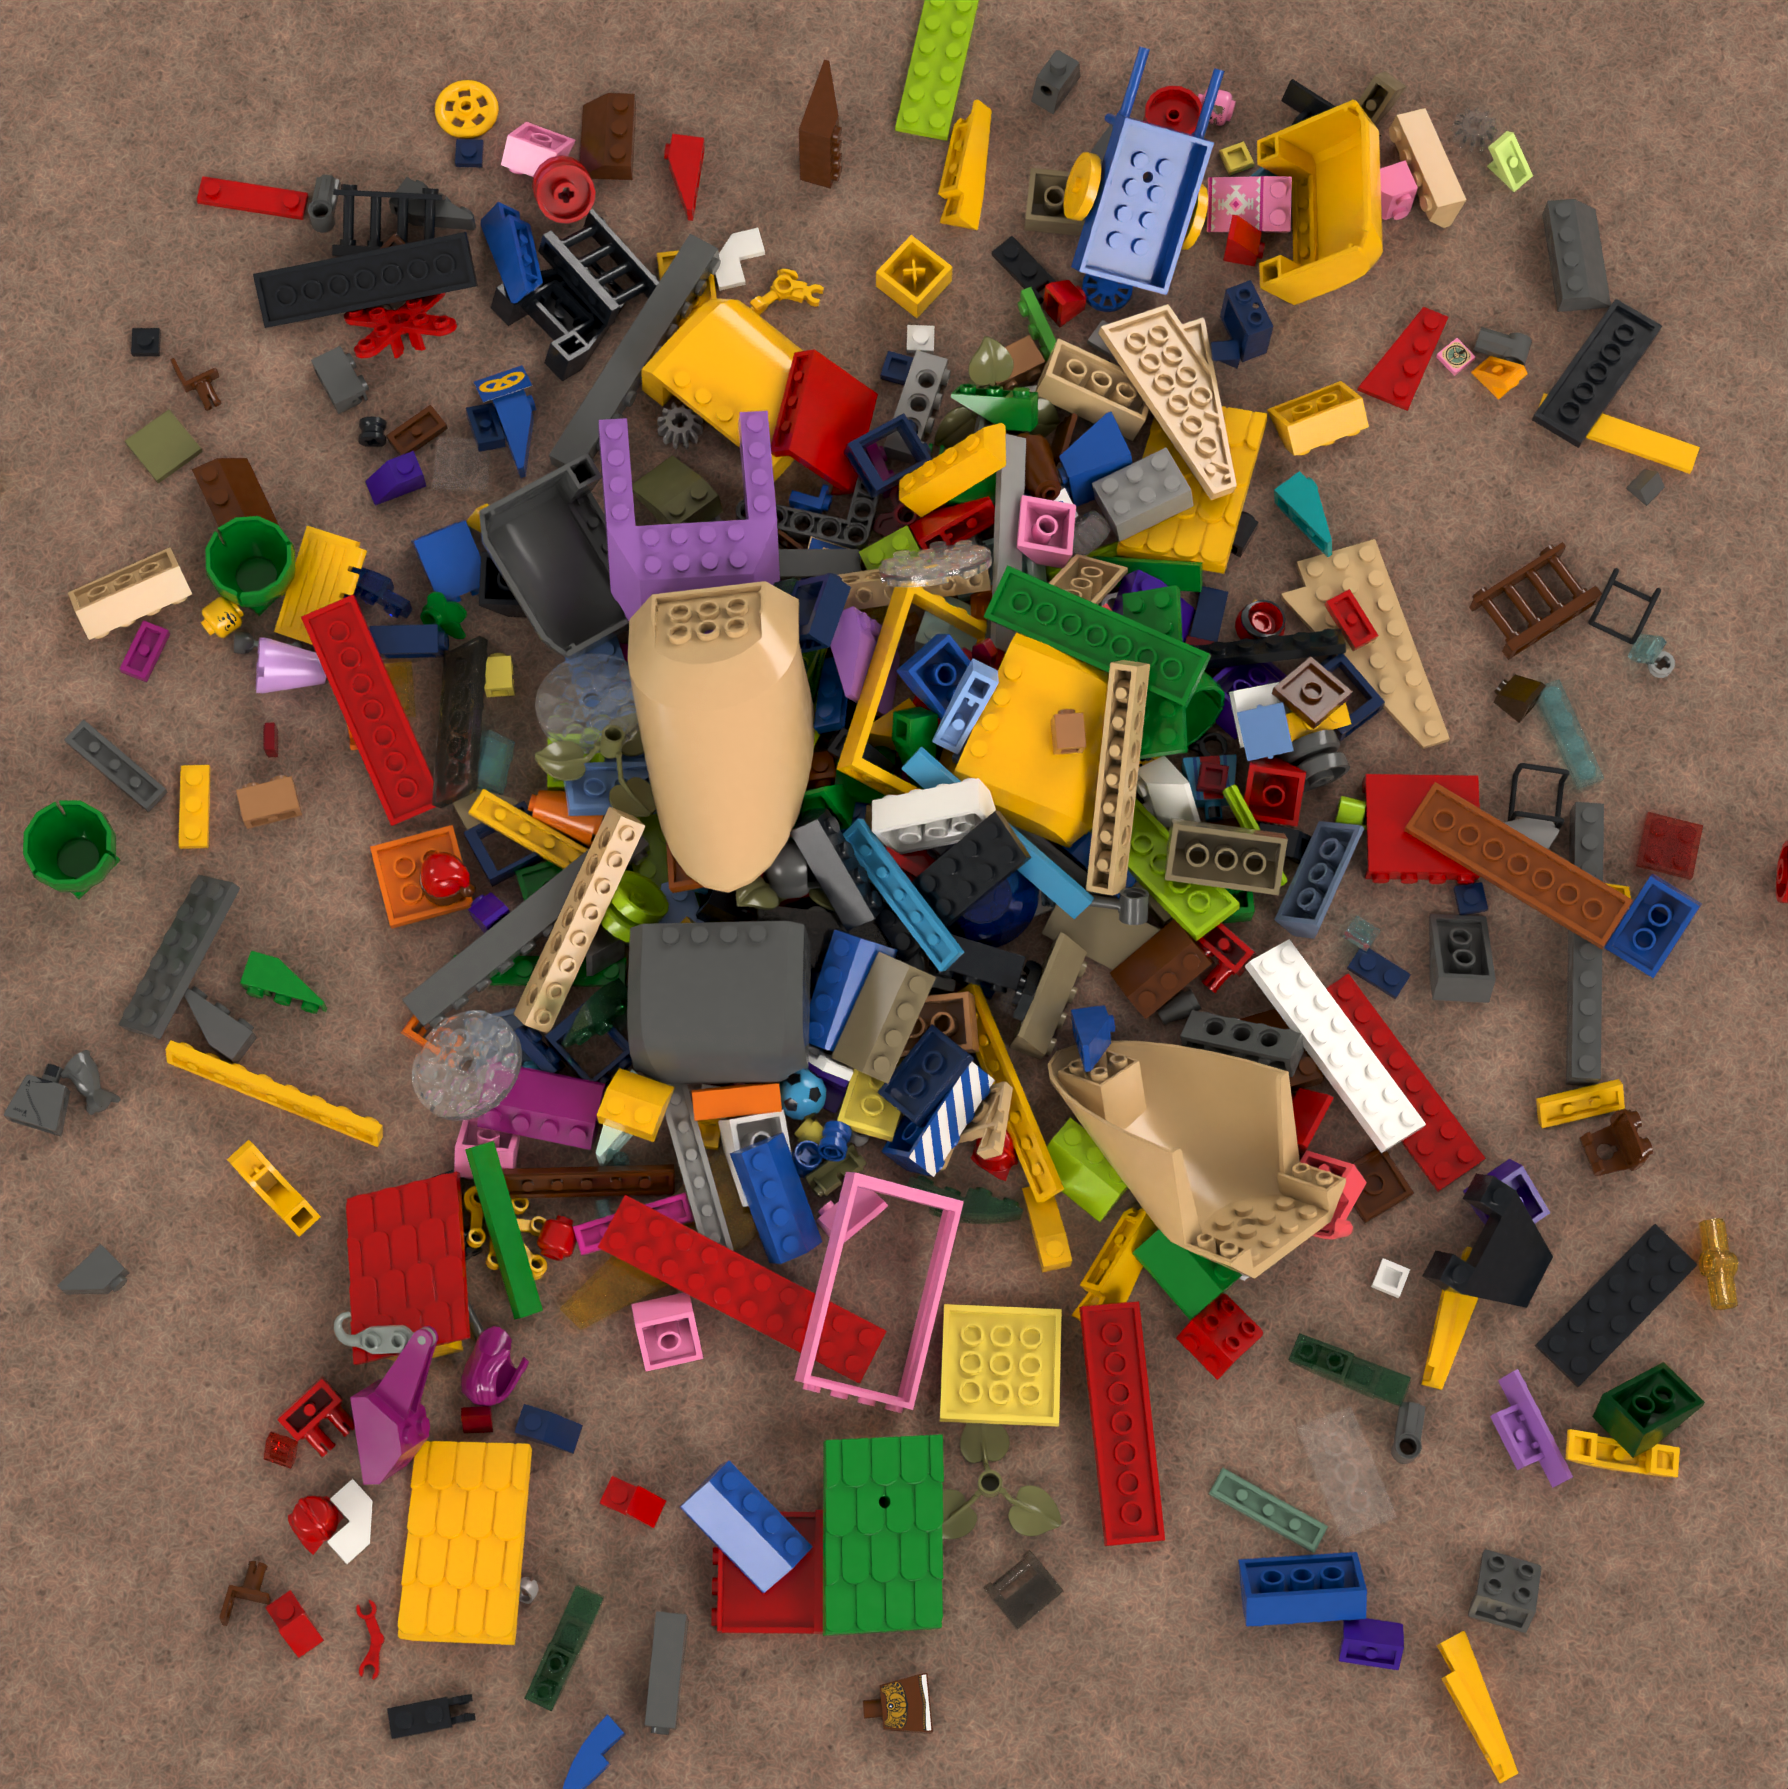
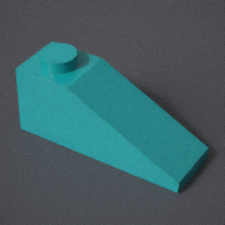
[1274,471,1332,557]

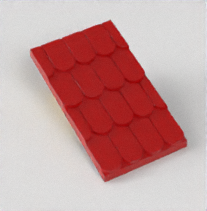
[346,1172,470,1365]

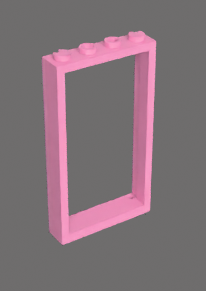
[794,1172,964,1413]

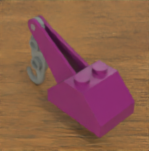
[334,1312,438,1485]

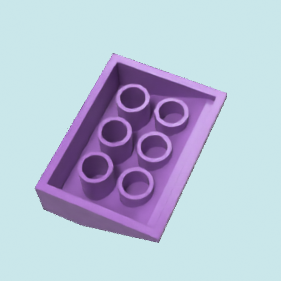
[830,606,900,718]

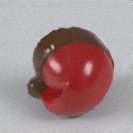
[420,852,476,906]

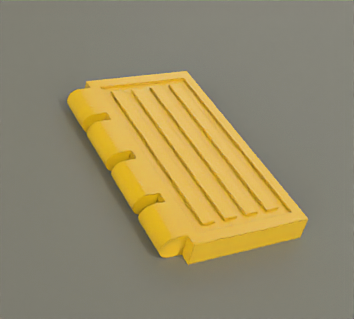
[274,525,367,645]

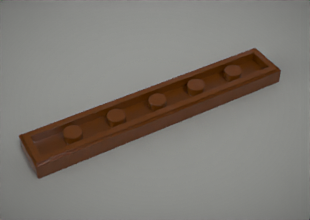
[502,1164,675,1199]

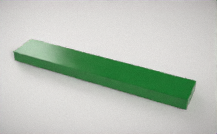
[465,1141,543,1320]

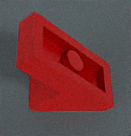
[600,1476,666,1528]
[265,1590,324,1658]

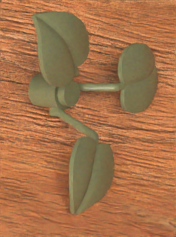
[934,336,1060,448]
[535,713,656,817]
[736,875,835,916]
[942,1423,1062,1540]

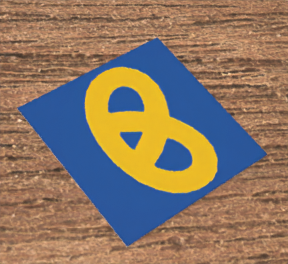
[474,365,532,403]

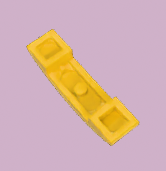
[1565,1429,1680,1478]

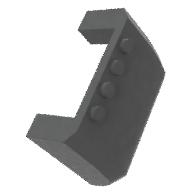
[479,453,629,659]
[627,921,811,1084]

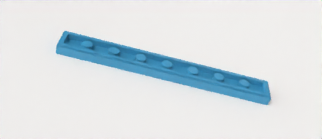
[901,747,1094,919]

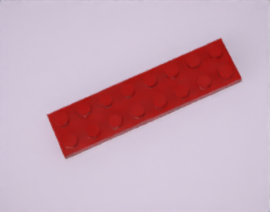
[301,595,445,826]
[1326,973,1486,1192]
[1079,1301,1165,1546]

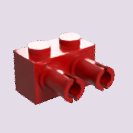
[1197,923,1258,994]
[277,1376,355,1458]

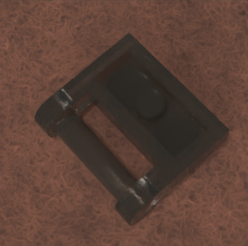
[983,1550,1064,1630]

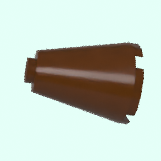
[1017,433,1061,501]

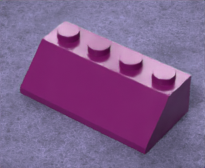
[477,1061,605,1150]

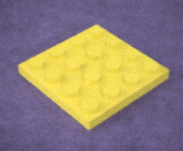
[940,1304,1062,1427]

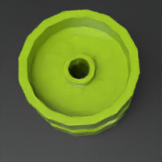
[601,871,669,943]

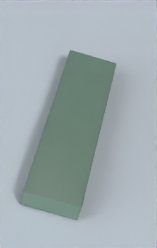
[1208,1468,1328,1553]

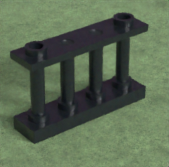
[332,184,446,256]
[538,209,659,327]

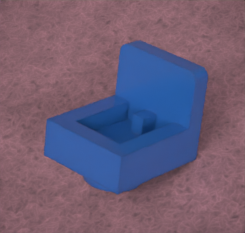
[789,484,832,514]

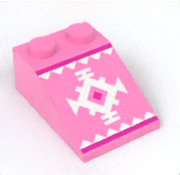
[1207,176,1292,233]

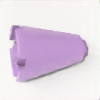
[256,637,327,693]

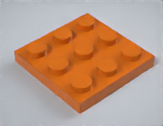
[370,825,473,929]

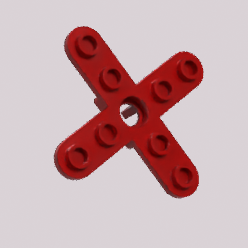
[344,293,457,358]

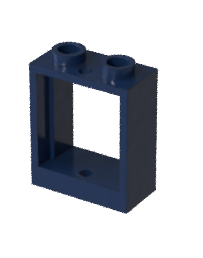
[1220,280,1274,362]
[844,413,932,499]
[791,573,851,653]
[369,624,449,659]
[1321,654,1385,741]
[464,801,545,887]
[545,999,633,1087]

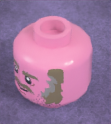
[1198,89,1236,126]

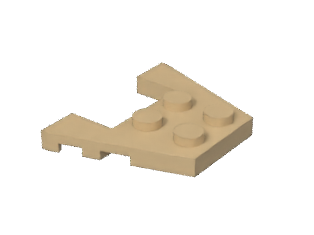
[940,1081,1013,1171]

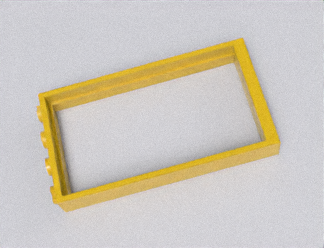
[836,582,987,795]

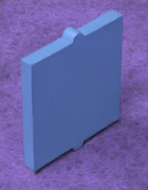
[1237,702,1294,761]

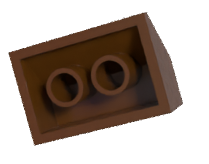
[580,93,636,180]
[192,458,279,527]
[1110,919,1212,1019]

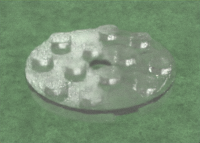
[879,540,992,587]
[535,653,639,754]
[412,1010,522,1121]

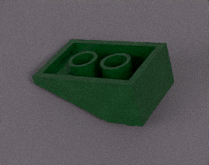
[1592,1362,1705,1458]

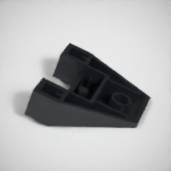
[491,262,626,381]
[1422,1173,1553,1308]

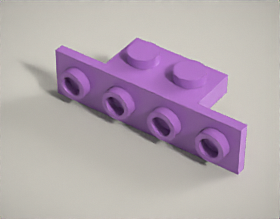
[1490,1369,1573,1488]

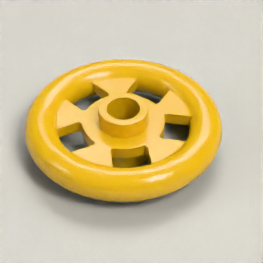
[435,80,499,139]

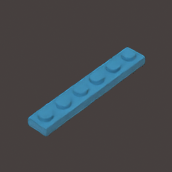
[843,819,964,971]

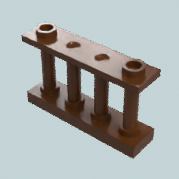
[1469,542,1602,660]

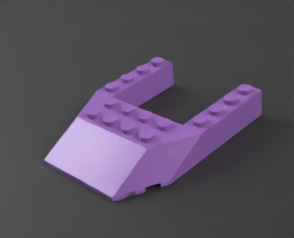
[598,411,780,634]

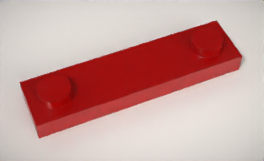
[197,176,309,220]

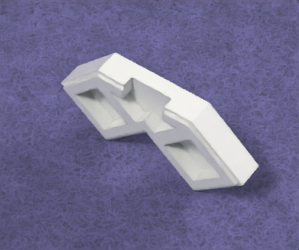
[715,228,765,291]
[808,1044,853,1081]
[327,1479,373,1565]

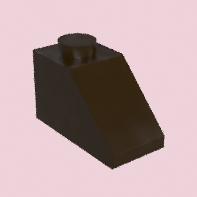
[1493,674,1546,723]

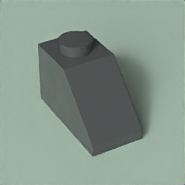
[57,1244,129,1295]

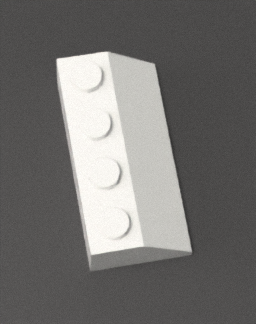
[872,778,996,854]

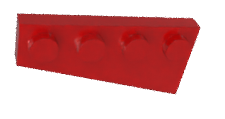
[1357,307,1448,411]

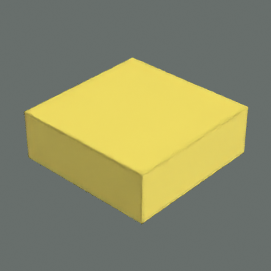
[1219,141,1254,176]

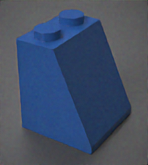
[1057,411,1133,507]
[411,520,481,602]

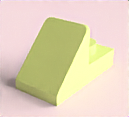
[1487,131,1533,192]

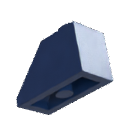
[514,1404,583,1454]

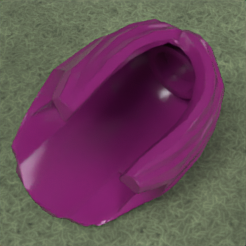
[461,1326,529,1406]

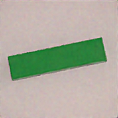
[1092,556,1202,592]

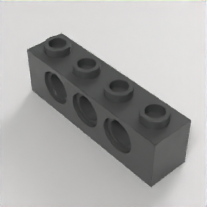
[1180,1010,1304,1078]

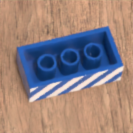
[881,1062,995,1177]

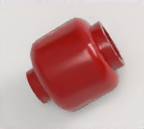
[537,1215,577,1261]

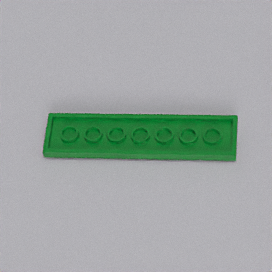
[983,565,1211,708]

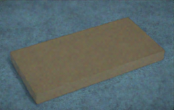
[1042,894,1161,969]

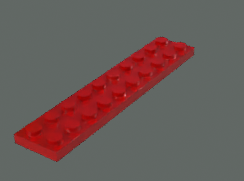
[598,1195,887,1384]

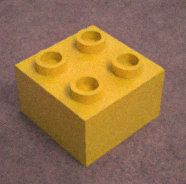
[876,235,953,318]

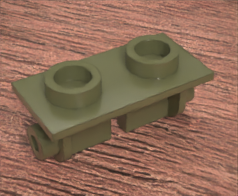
[805,1143,867,1198]

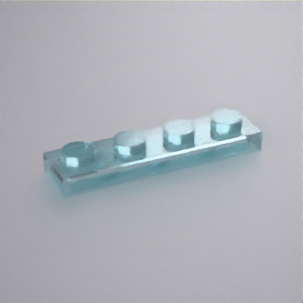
[1538,679,1604,790]

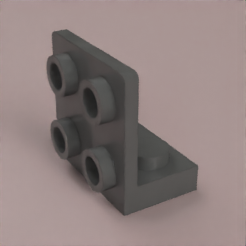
[1468,1549,1542,1633]

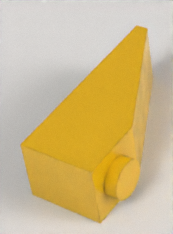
[1022,1186,1072,1273]

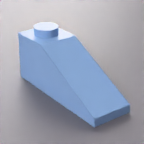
[932,658,999,754]

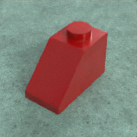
[1223,214,1265,267]
[1043,280,1086,328]

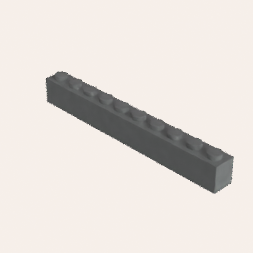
[549,234,721,468]
[1566,802,1604,1086]
[402,835,650,1030]

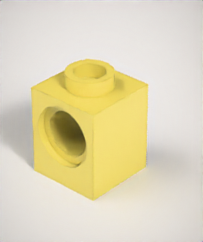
[483,653,515,697]

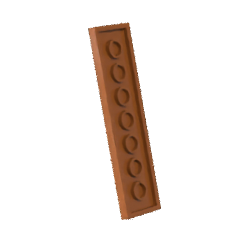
[1404,782,1633,949]

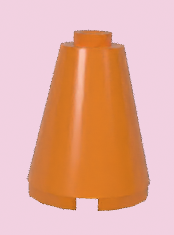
[528,790,603,847]

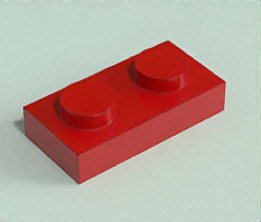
[1324,589,1379,651]

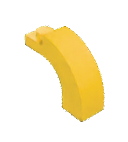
[227,1140,321,1237]

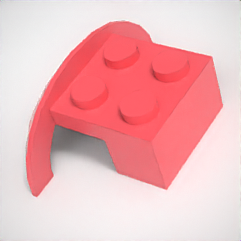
[1300,1150,1367,1239]

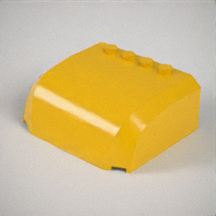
[1257,99,1383,305]
[641,298,803,482]
[953,633,1109,848]

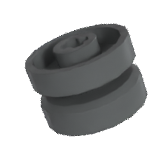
[1278,730,1350,792]

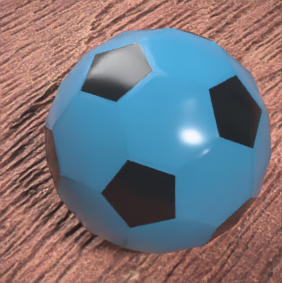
[779,1069,826,1120]

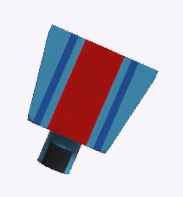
[1181,754,1237,822]

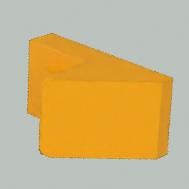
[1471,356,1528,400]

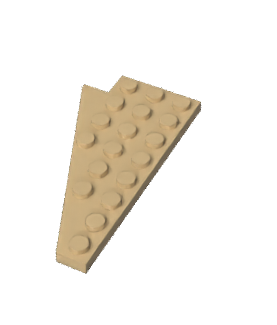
[1098,304,1237,500]
[1281,539,1450,749]

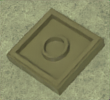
[125,410,203,483]

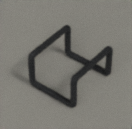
[1588,568,1661,644]
[1508,763,1570,830]

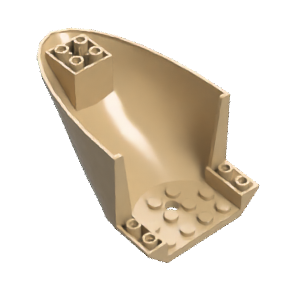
[628,581,815,893]
[1048,1040,1346,1279]

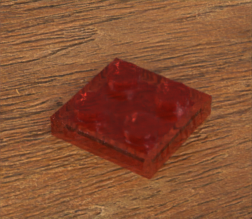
[1636,812,1703,880]

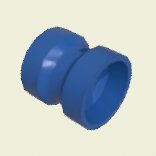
[818,1121,852,1161]
[792,1140,823,1178]

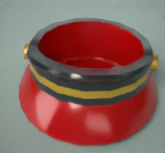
[1235,600,1286,639]

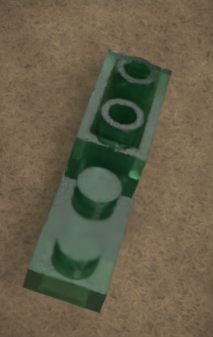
[562,978,628,1048]
[907,1176,1024,1224]
[1288,1333,1412,1407]
[524,1584,605,1711]

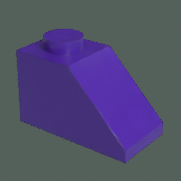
[365,451,426,506]
[468,892,510,933]

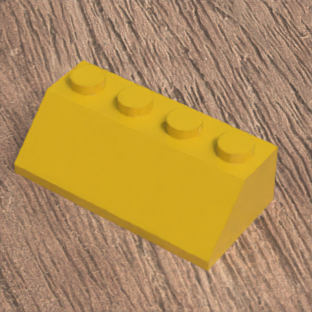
[899,423,1006,517]

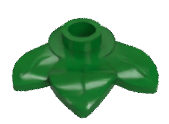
[420,592,467,639]

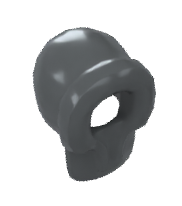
[764,837,822,898]

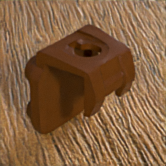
[1579,1108,1653,1176]

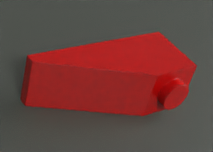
[664,134,705,221]
[909,496,995,561]

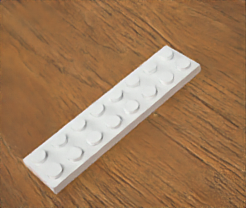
[1245,939,1426,1153]

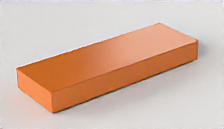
[691,1083,782,1121]

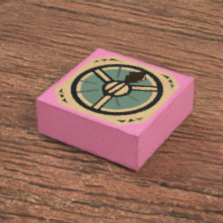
[1436,338,1475,376]

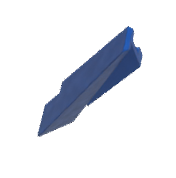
[480,202,543,303]

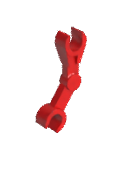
[356,1600,385,1680]

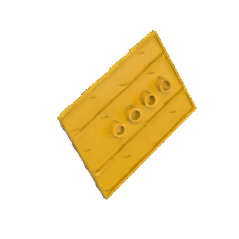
[1117,406,1267,574]
[398,1441,532,1645]

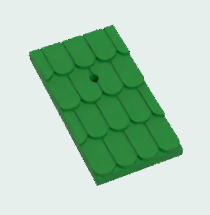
[823,1434,944,1636]

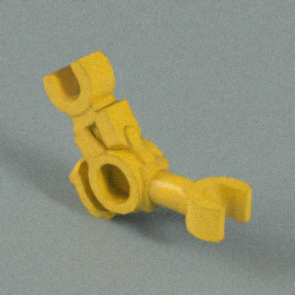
[750,269,824,315]

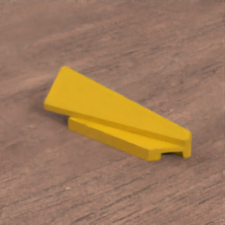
[938,99,992,230]
[1071,1207,1158,1321]
[1421,1247,1478,1390]
[1436,1631,1518,1783]

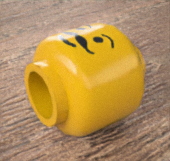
[200,596,244,638]

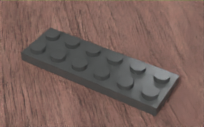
[118,874,240,1040]

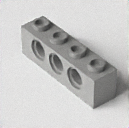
[884,350,951,465]

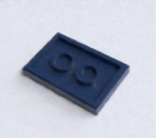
[878,1024,974,1127]

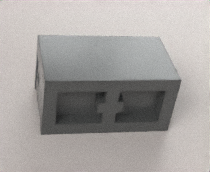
[311,346,369,414]

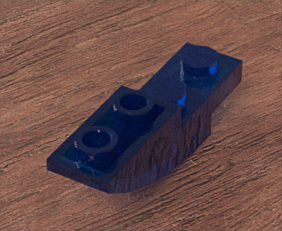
[344,567,412,619]

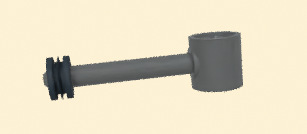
[1041,887,1149,925]

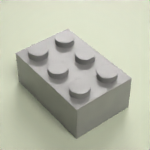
[1092,447,1194,542]

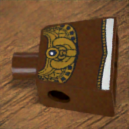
[863,1673,933,1734]

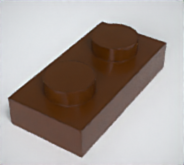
[386,404,448,456]

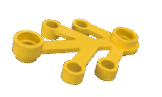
[463,1186,547,1280]

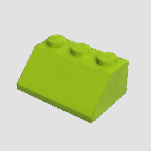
[1047,1117,1128,1223]

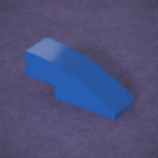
[563,1714,625,1789]

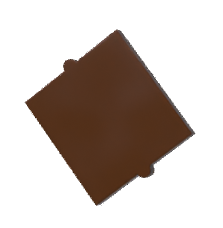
[1051,413,1078,467]

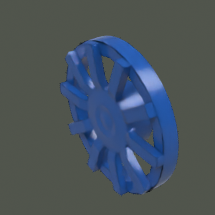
[1082,274,1133,312]

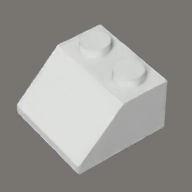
[1136,756,1201,827]

